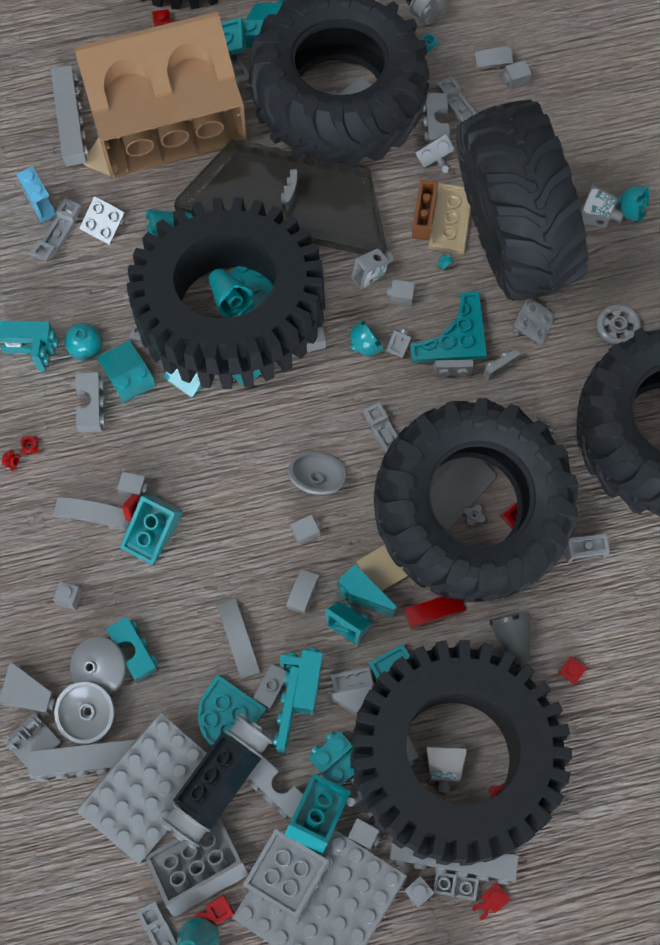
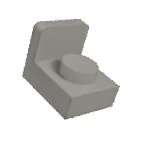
[386,328,413,358]

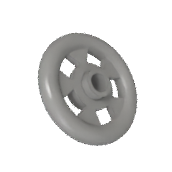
[597,304,641,345]

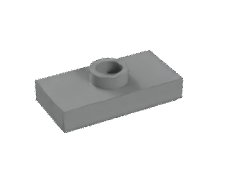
[253,664,287,709]
[331,667,374,693]

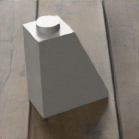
[0,663,56,715]

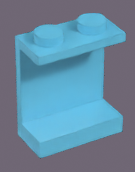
[16,166,57,223]

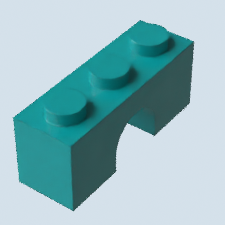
[106,617,159,683]

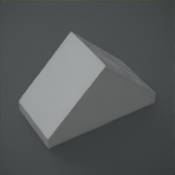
[332,685,372,716]

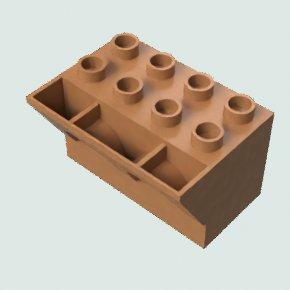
[74,11,248,178]

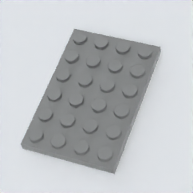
[76,712,207,864]

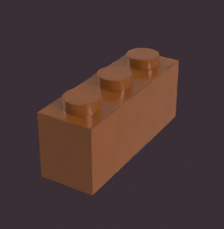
[412,180,438,240]

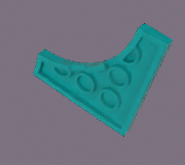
[410,292,487,363]

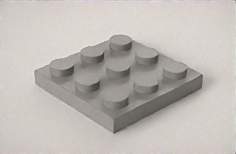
[243,829,330,919]

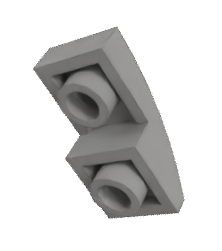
[475,47,514,71]
[281,169,298,211]
[286,569,319,614]
[433,872,480,901]

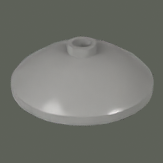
[288,452,346,495]
[70,637,126,694]
[54,682,115,744]

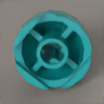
[618,185,650,222]
[349,319,384,357]
[64,322,103,361]

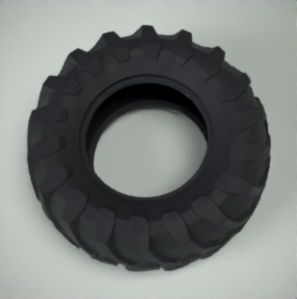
[249,0,430,168]
[456,99,589,301]
[576,327,660,516]
[374,398,578,602]

